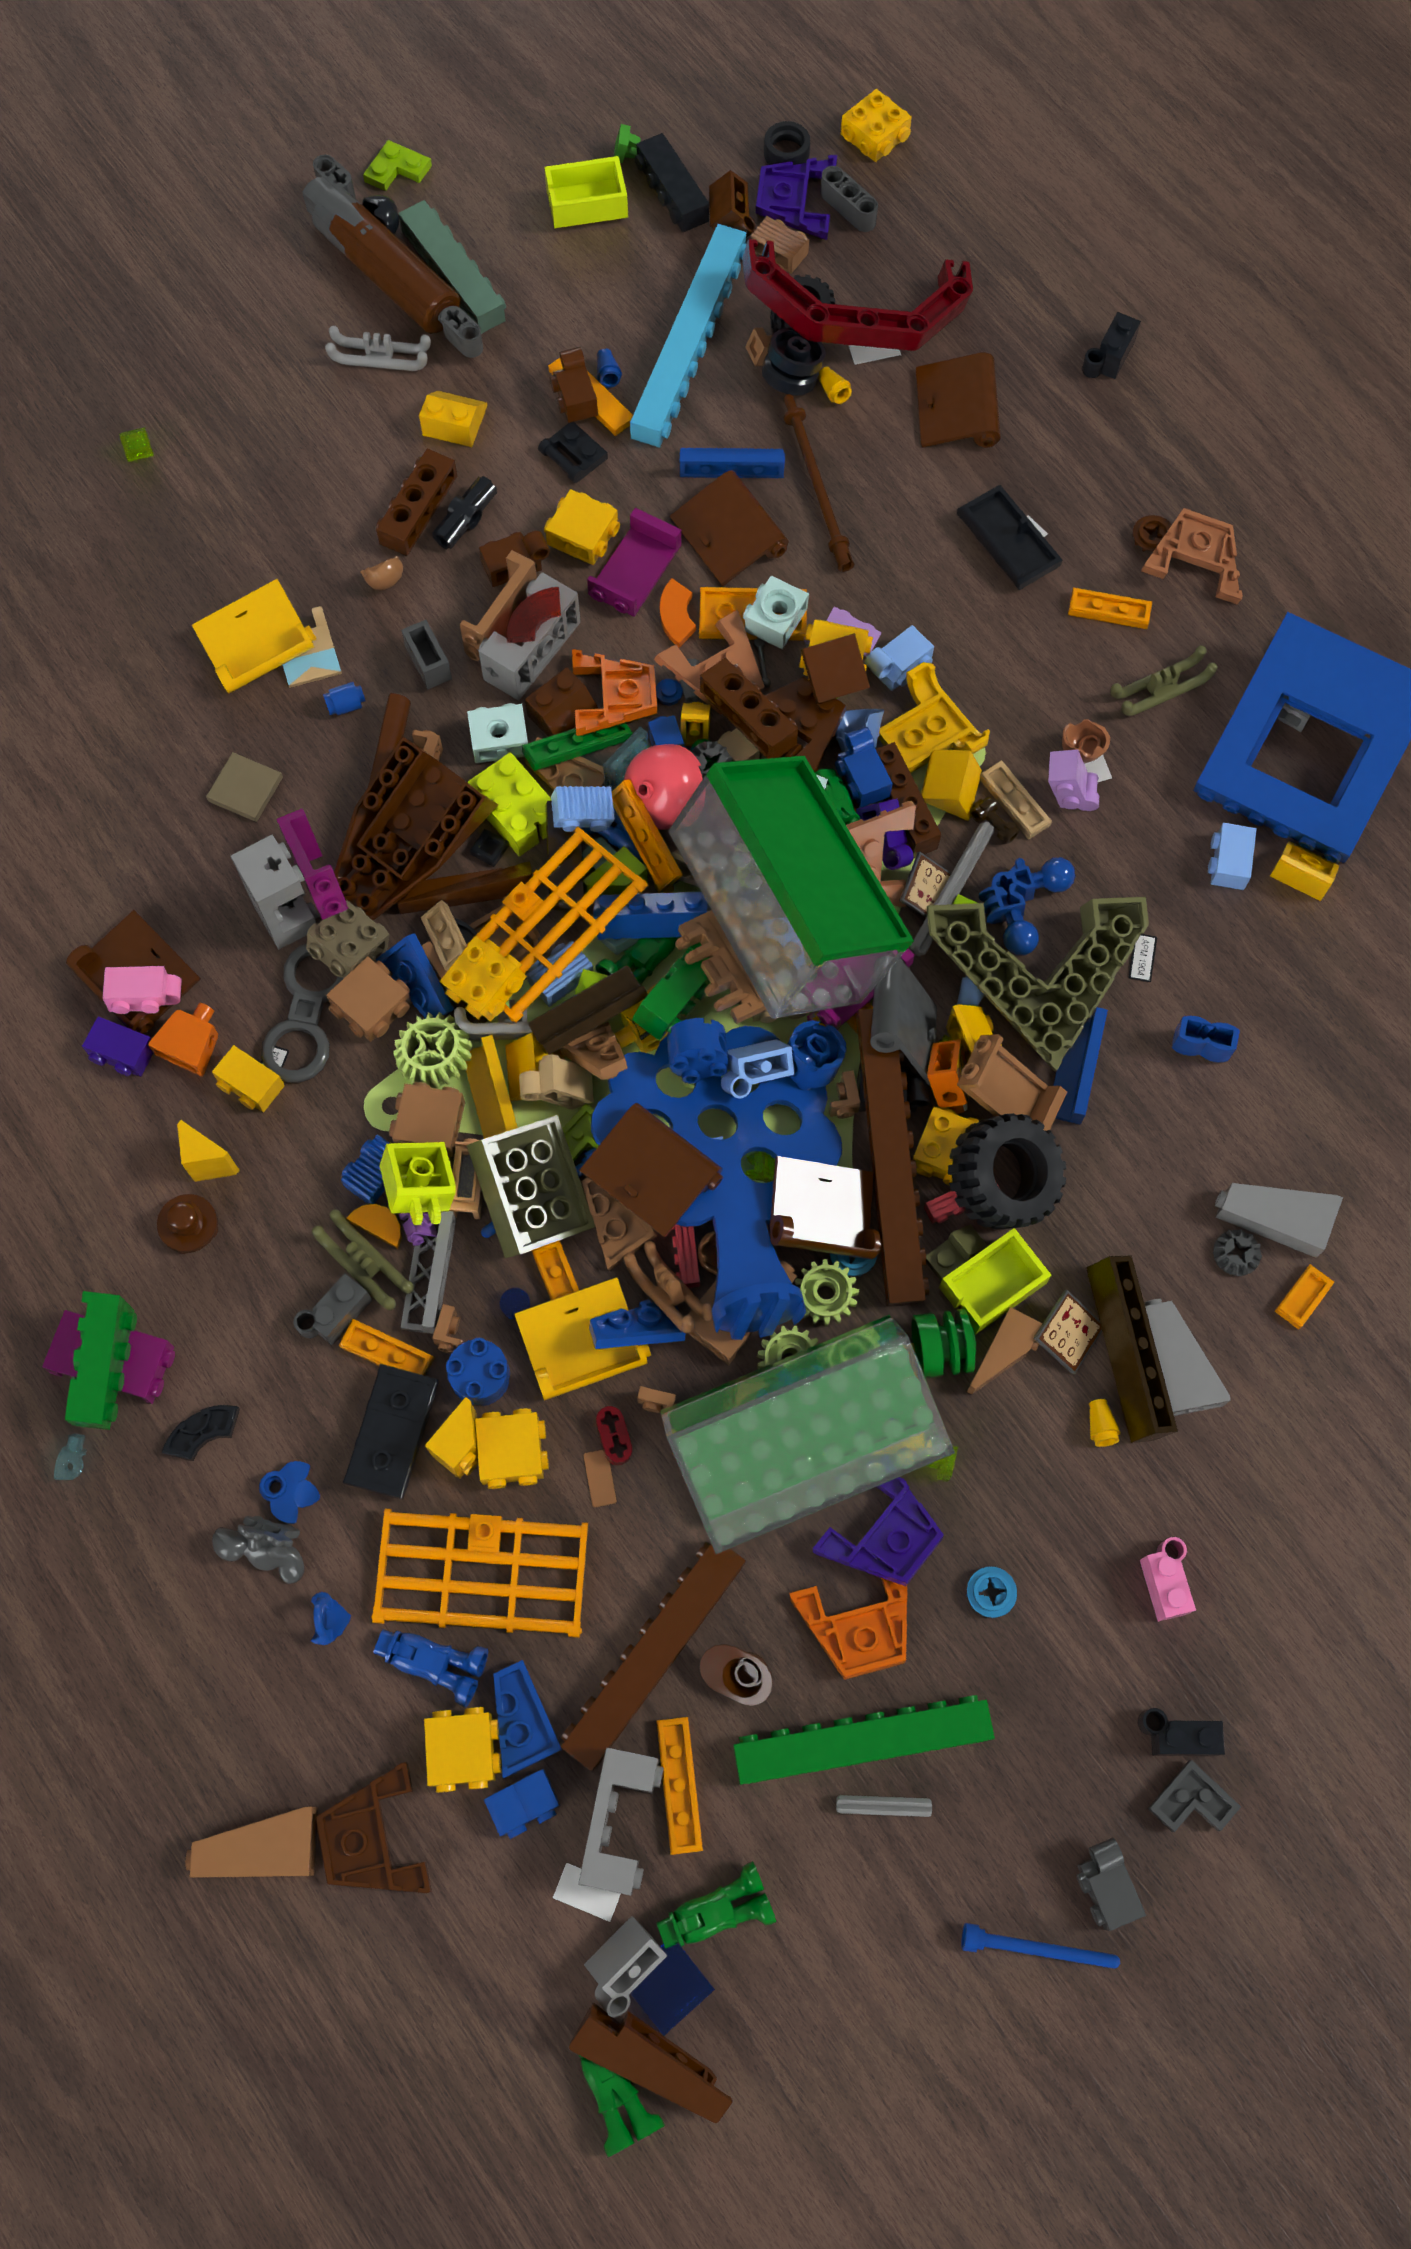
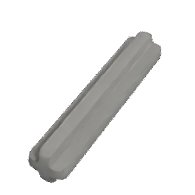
[836,1795,932,1817]

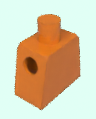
[148,1003,218,1077]

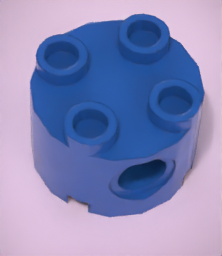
[667,1018,728,1084]
[787,1020,847,1090]
[446,1338,510,1406]

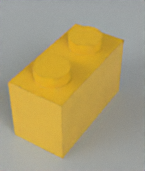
[212,1045,285,1113]

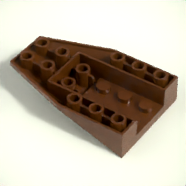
[334,737,498,921]

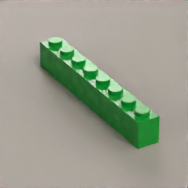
[733,1695,995,1785]

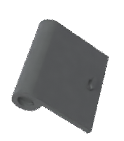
[870,955,937,1085]

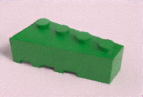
[632,942,710,1041]
[65,1291,137,1430]

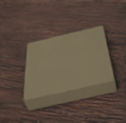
[206,752,283,822]

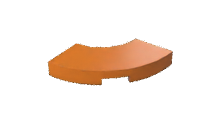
[660,578,696,648]

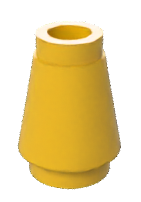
[818,367,852,404]
[1089,1399,1121,1447]

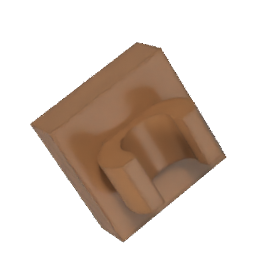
[745,327,773,366]

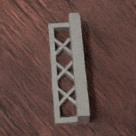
[400,1211,456,1334]

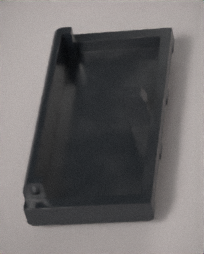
[957,485,1063,590]
[343,1364,439,1500]

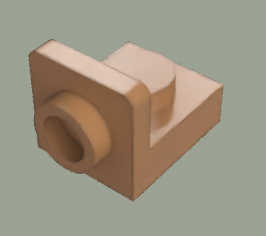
[412,730,443,761]
[829,1070,860,1119]
[432,1304,464,1354]
[637,1386,676,1429]

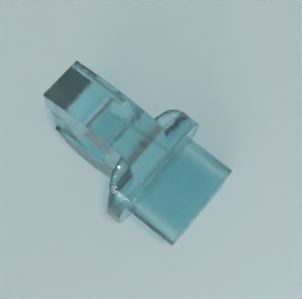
[54,1433,87,1480]

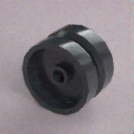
[762,328,826,396]

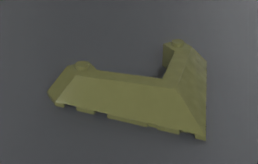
[927,897,1149,1072]

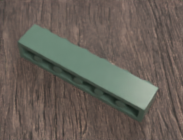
[398,200,506,334]

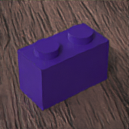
[82,1016,153,1077]

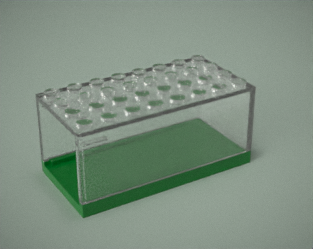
[668,755,914,1019]
[660,1315,955,1554]

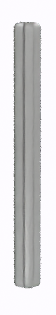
[910,821,994,956]

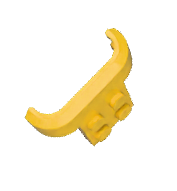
[878,662,990,773]

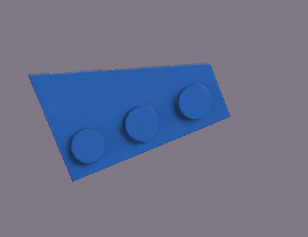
[376,933,454,1019]
[589,1299,686,1349]

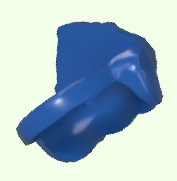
[311,1592,351,1645]

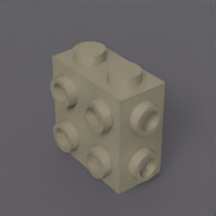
[306,900,389,979]

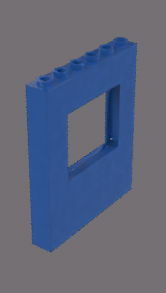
[1193,612,1411,863]

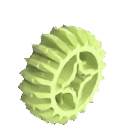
[393,1012,472,1088]

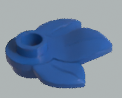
[259,1461,321,1524]

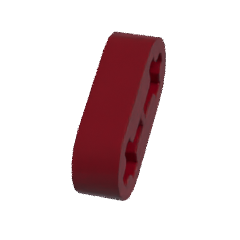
[596,1406,632,1465]

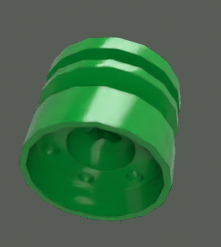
[911,1309,976,1379]

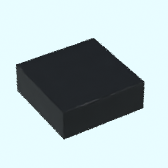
[470,829,509,867]

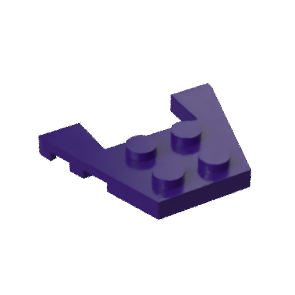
[755,155,837,240]
[813,1457,944,1586]

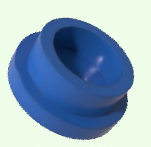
[656,679,683,706]

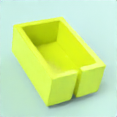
[544,156,628,229]
[468,752,551,857]
[939,1228,1052,1335]

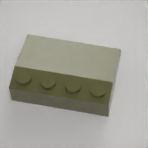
[466,1115,595,1258]

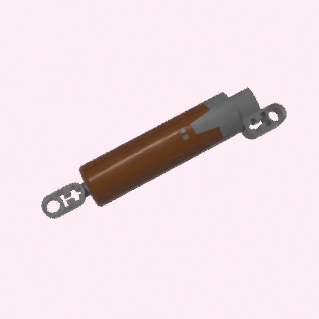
[302,154,484,358]

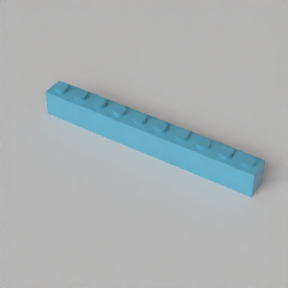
[630,224,746,448]

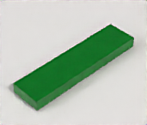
[522,723,633,771]

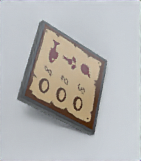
[900,852,951,918]
[1033,1290,1102,1375]

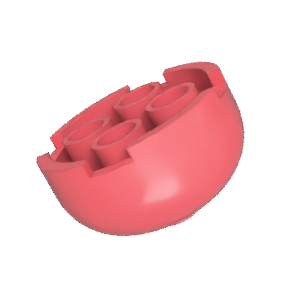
[624,744,707,830]

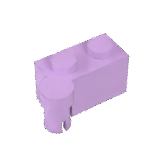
[1048,749,1099,811]

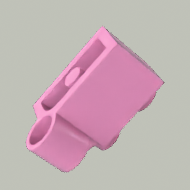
[103,966,182,1014]
[1140,1537,1196,1622]

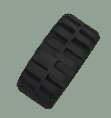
[948,1113,1066,1230]

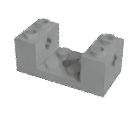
[478,572,580,701]
[231,834,319,950]
[578,1748,664,1896]

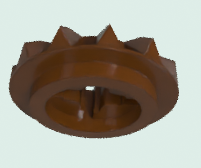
[1132,515,1172,553]

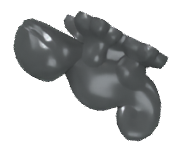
[212,1516,304,1584]

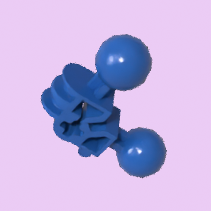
[978,857,1076,956]

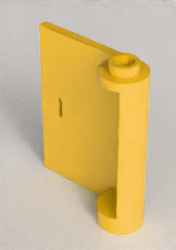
[192,579,317,694]
[514,1277,651,1401]

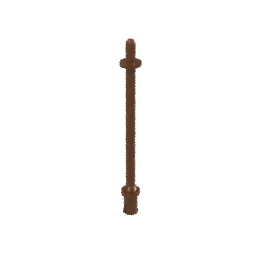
[784,394,855,572]

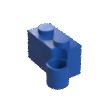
[835,727,893,808]

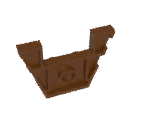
[749,677,846,772]
[316,1762,432,1893]

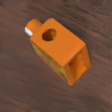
[927,1039,969,1114]

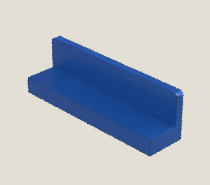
[680,448,785,478]
[1053,1007,1108,1125]

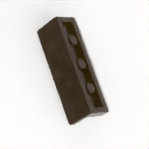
[545,801,584,913]
[528,966,648,1055]

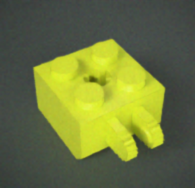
[379,1142,456,1225]

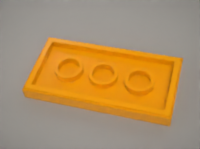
[699,587,807,641]

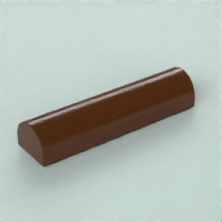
[368,693,411,787]

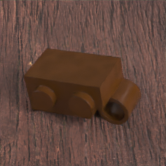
[709,170,756,238]
[550,347,598,423]
[479,531,550,587]

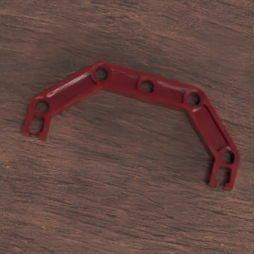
[742,239,973,351]

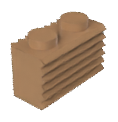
[751,216,809,274]

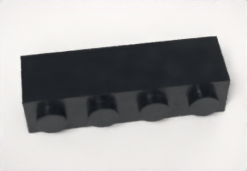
[635,133,709,233]

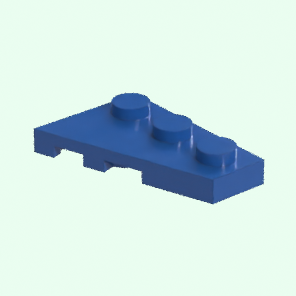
[493,1660,562,1779]

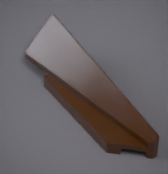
[397,861,532,914]
[569,2002,733,2123]

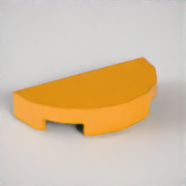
[346,1204,402,1249]

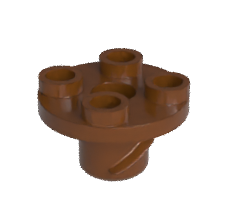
[157,1194,218,1254]

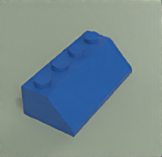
[593,891,715,940]

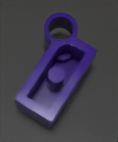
[856,798,914,870]

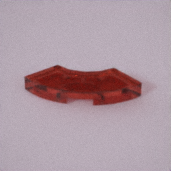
[507,587,561,643]

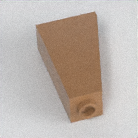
[185,1807,317,1878]

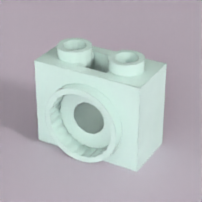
[743,576,809,649]
[467,703,528,763]

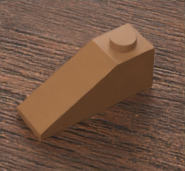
[967,1307,1042,1395]

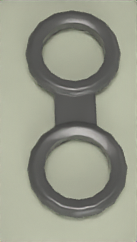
[261,943,343,1083]

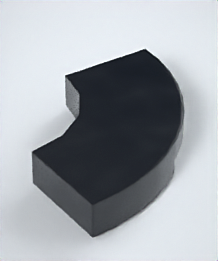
[161,1405,240,1461]

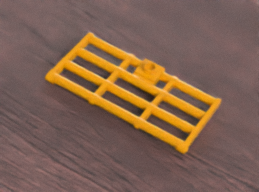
[467,826,648,1023]
[371,1508,588,1638]

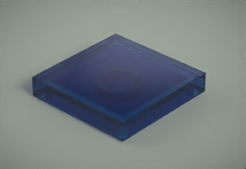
[631,1943,715,2036]

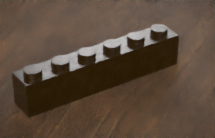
[1086,1255,1178,1443]

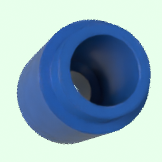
[323,682,366,716]

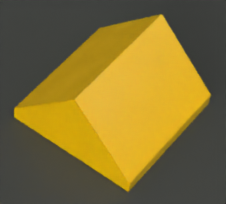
[921,750,982,821]
[1270,841,1339,901]
[505,1032,565,1101]
[177,1120,240,1182]

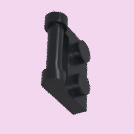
[538,422,608,483]

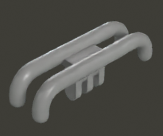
[325,326,431,371]
[454,1000,532,1040]

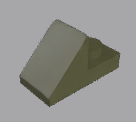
[926,1224,988,1281]

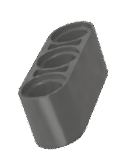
[820,166,878,232]

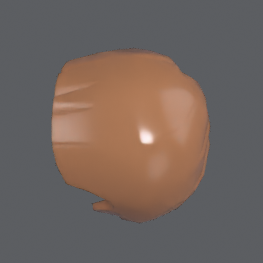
[1062,719,1110,764]

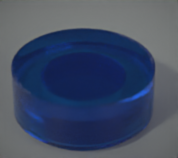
[500,1288,531,1320]

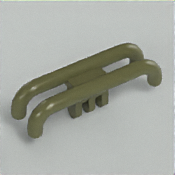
[1110,645,1218,716]
[312,1209,414,1311]

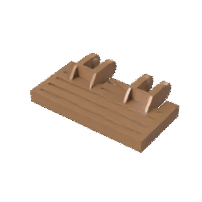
[675,902,788,1024]

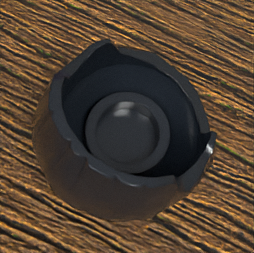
[362,195,399,234]

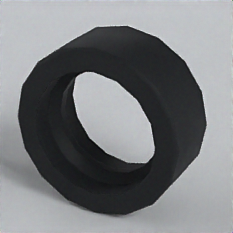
[764,121,811,165]

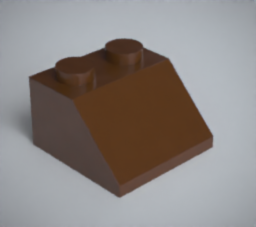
[525,667,599,737]

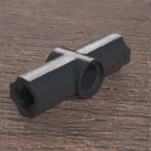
[432,476,497,550]

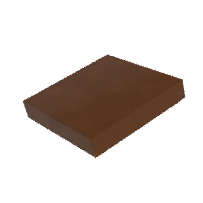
[801,633,870,704]

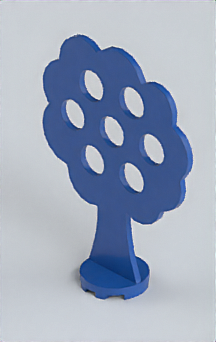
[591,1026,842,1340]

